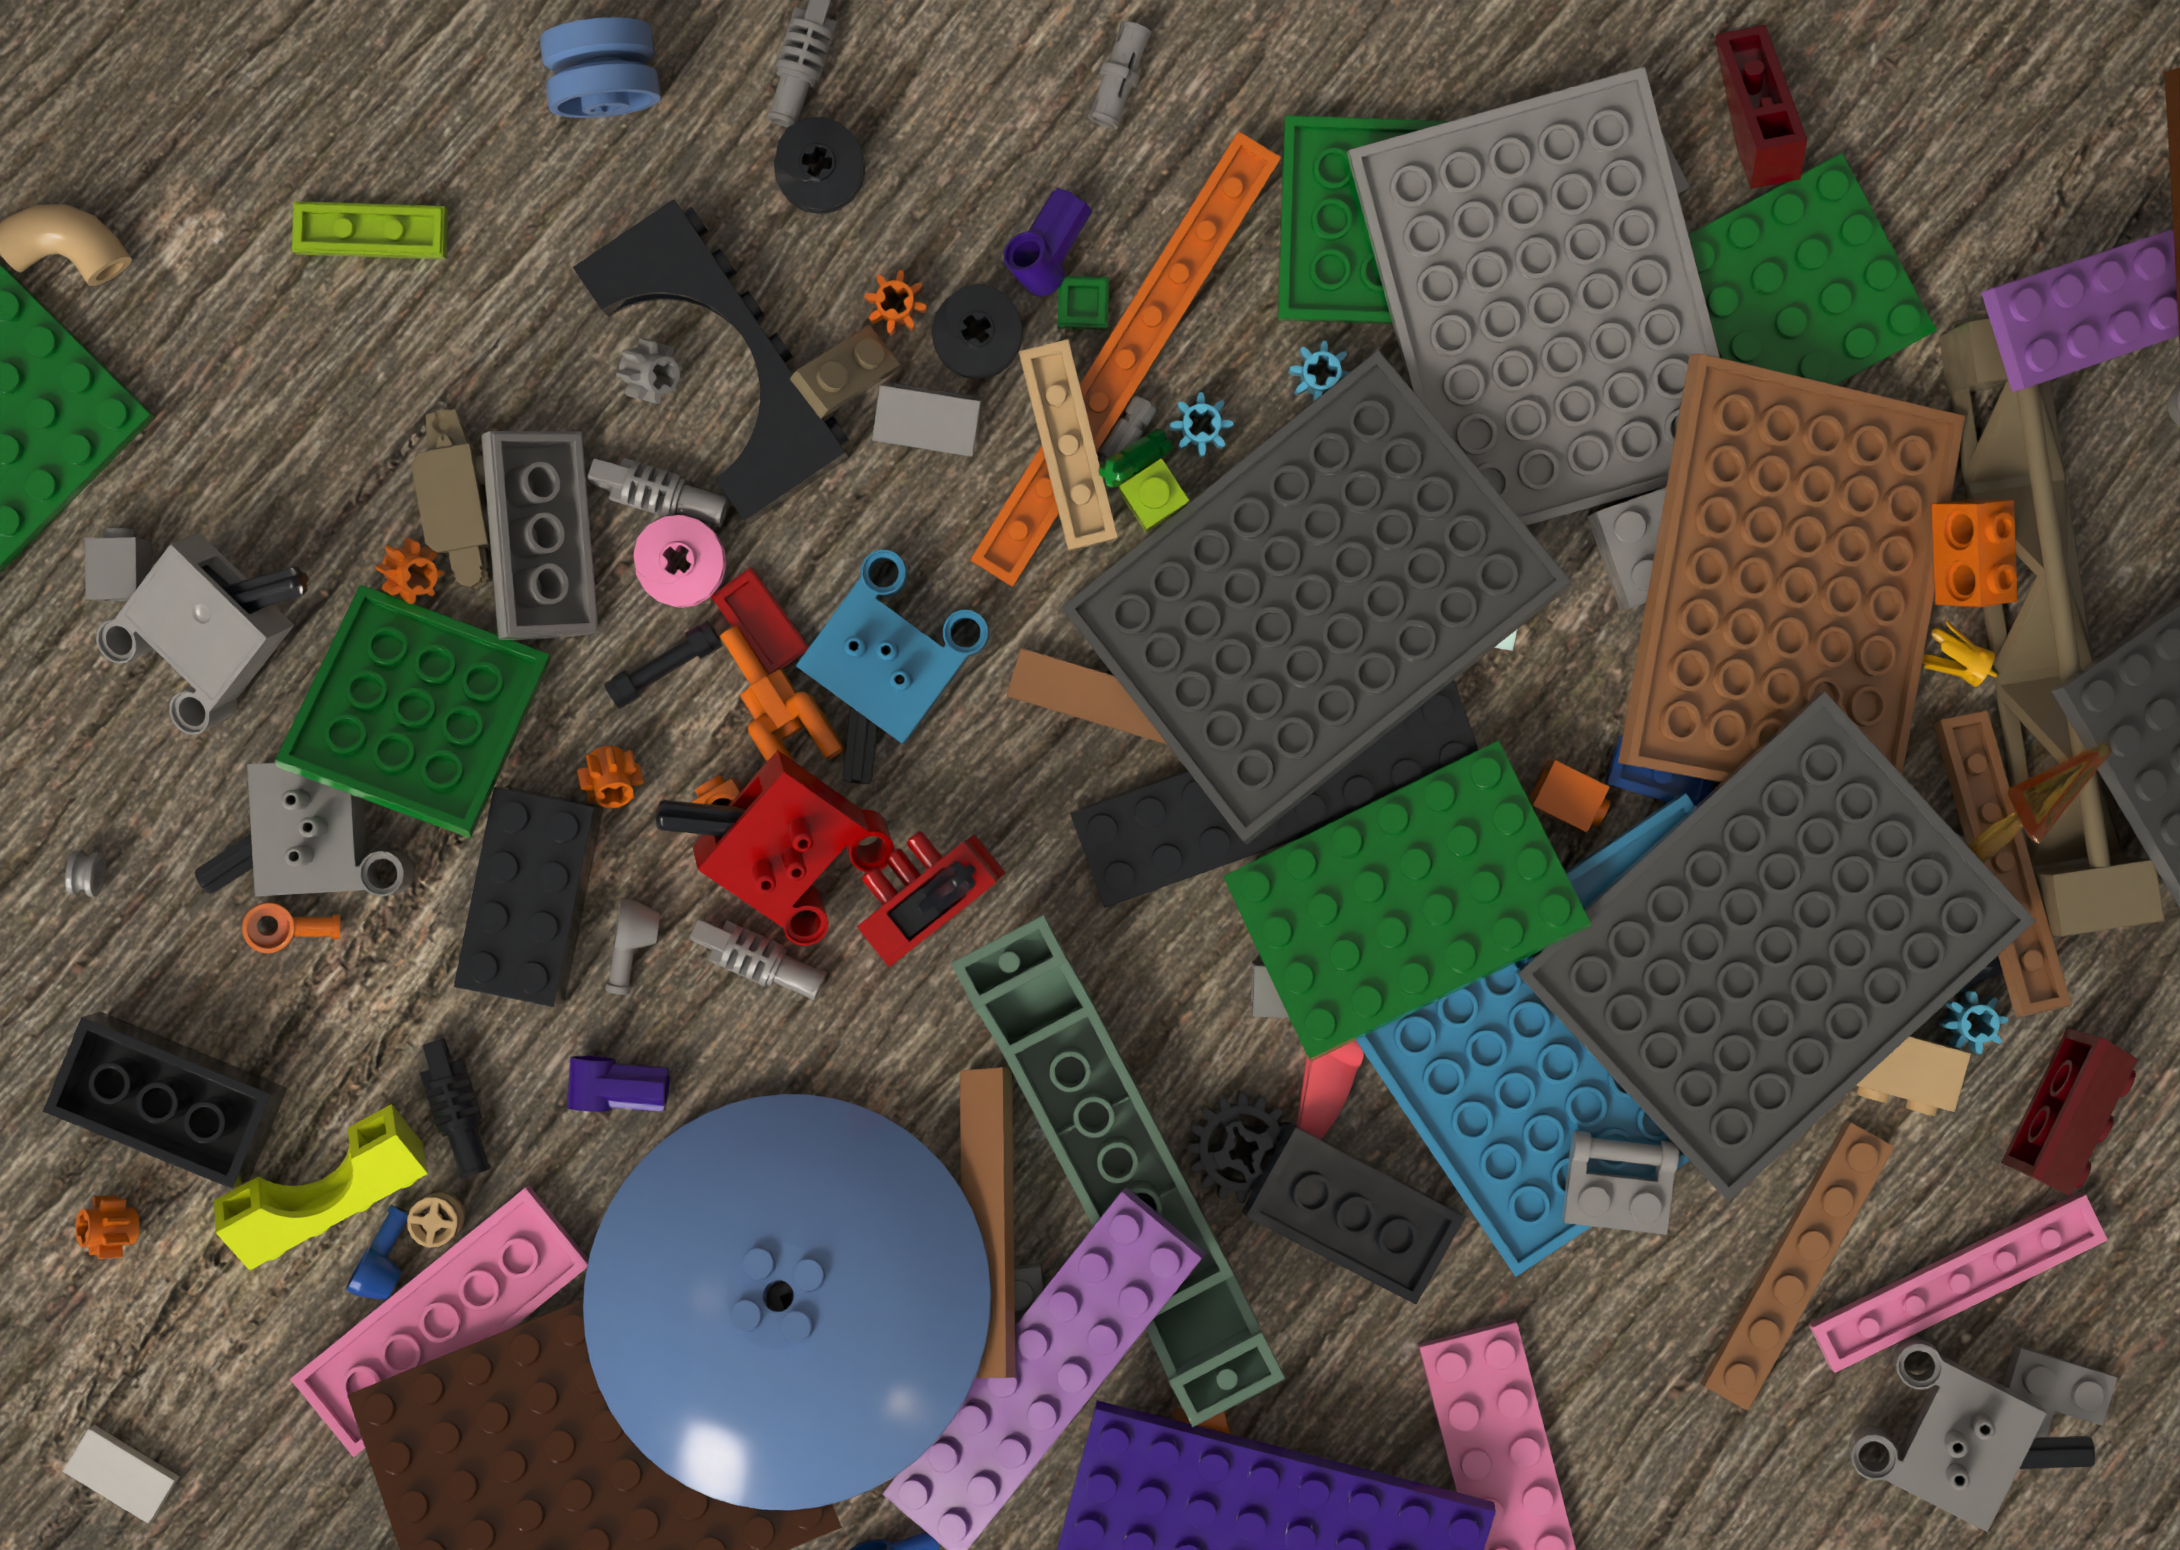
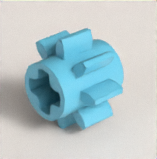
[1288,341,1350,402]
[1169,392,1233,458]
[1938,990,2008,1054]

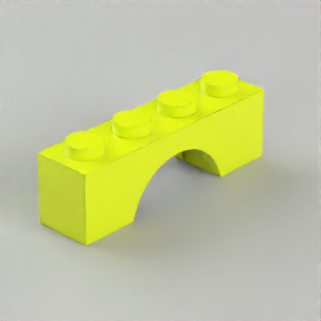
[214,1104,428,1270]

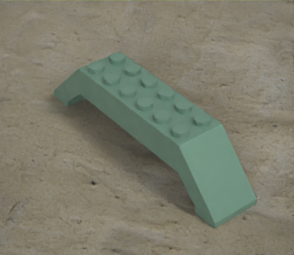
[951,914,1286,1427]

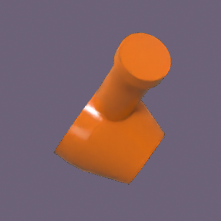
[242,902,340,953]

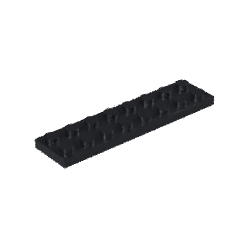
[1070,680,1479,908]

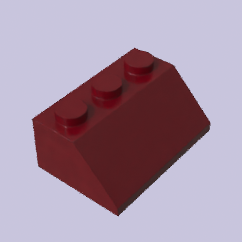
[2001,1028,2138,1196]

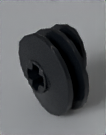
[774,117,866,215]
[931,284,1023,379]

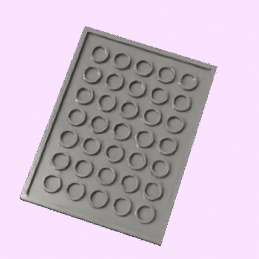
[1347,67,1720,526]

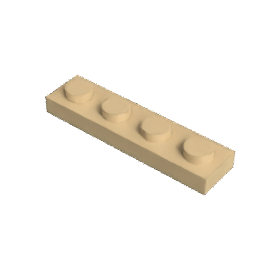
[1019,339,1118,551]

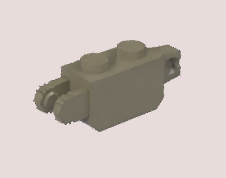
[411,409,491,591]

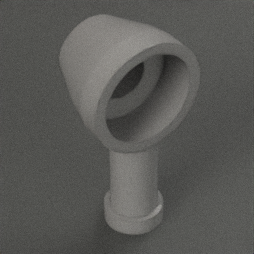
[605,898,660,995]

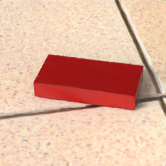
[710,567,810,675]

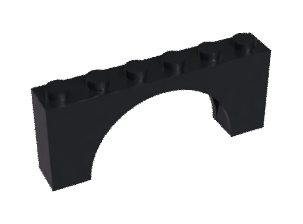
[573,199,850,525]

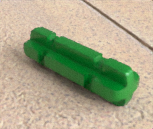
[1098,429,1173,487]

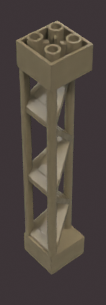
[1939,309,2164,936]

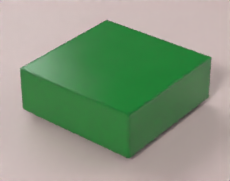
[1057,276,1109,330]

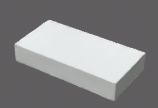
[62,1425,180,1524]

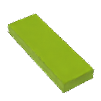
[292,201,448,259]

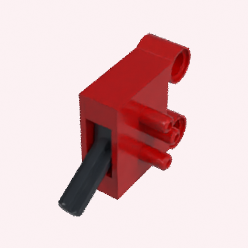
[655,750,895,946]
[856,831,1006,967]

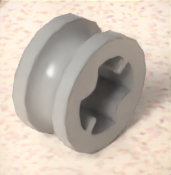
[65,850,106,897]

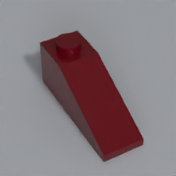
[1715,25,1808,189]

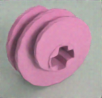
[633,515,727,608]

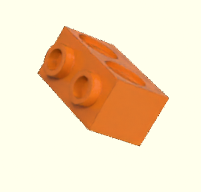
[1932,499,2018,607]

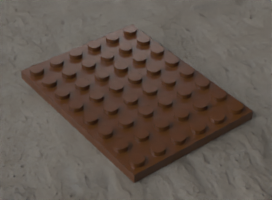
[347,1299,842,1550]

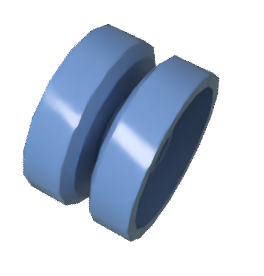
[539,17,661,118]

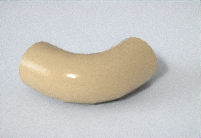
[0,204,132,286]

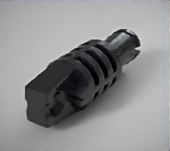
[420,1038,491,1179]

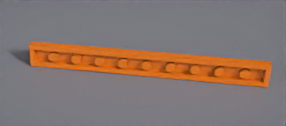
[970,131,1281,588]

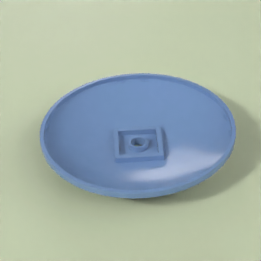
[583,1094,992,1510]

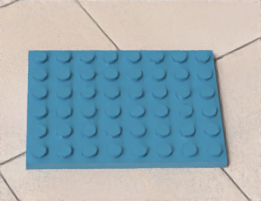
[1356,793,1695,1277]

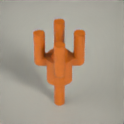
[720,625,845,762]

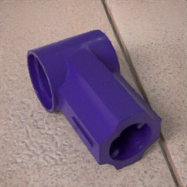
[1004,187,1092,297]
[567,1056,670,1112]

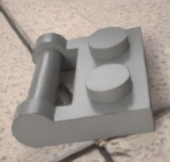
[1562,1130,1679,1235]

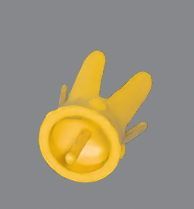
[1922,620,1998,687]

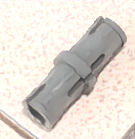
[1088,21,1152,129]

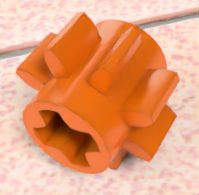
[864,270,928,336]
[375,537,444,604]
[577,745,644,808]
[75,1195,140,1259]

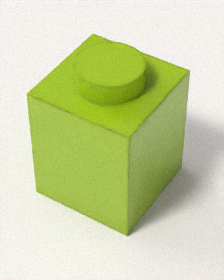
[1118,458,1189,533]

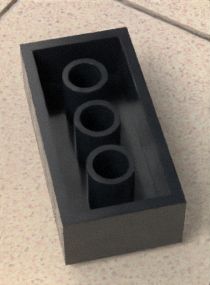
[454,786,604,1007]
[43,1012,287,1189]

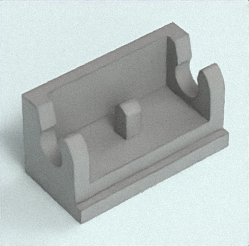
[872,381,984,457]

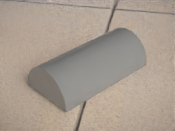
[481,431,599,640]

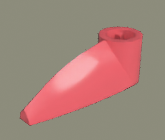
[1296,1040,1364,1139]

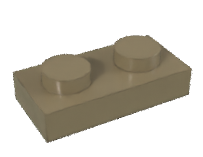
[790,325,900,419]

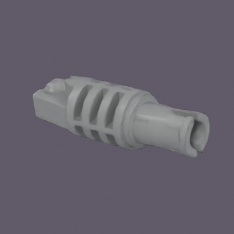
[767,0,837,128]
[588,458,730,527]
[689,919,827,1002]

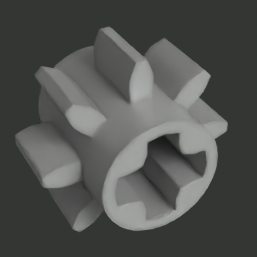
[616,338,682,404]

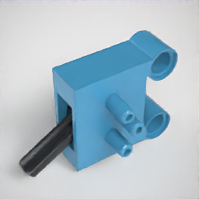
[796,549,990,784]

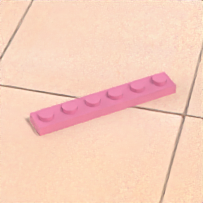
[1808,1192,2108,1373]

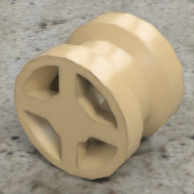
[407,1192,466,1248]

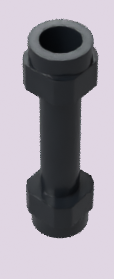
[604,621,723,709]

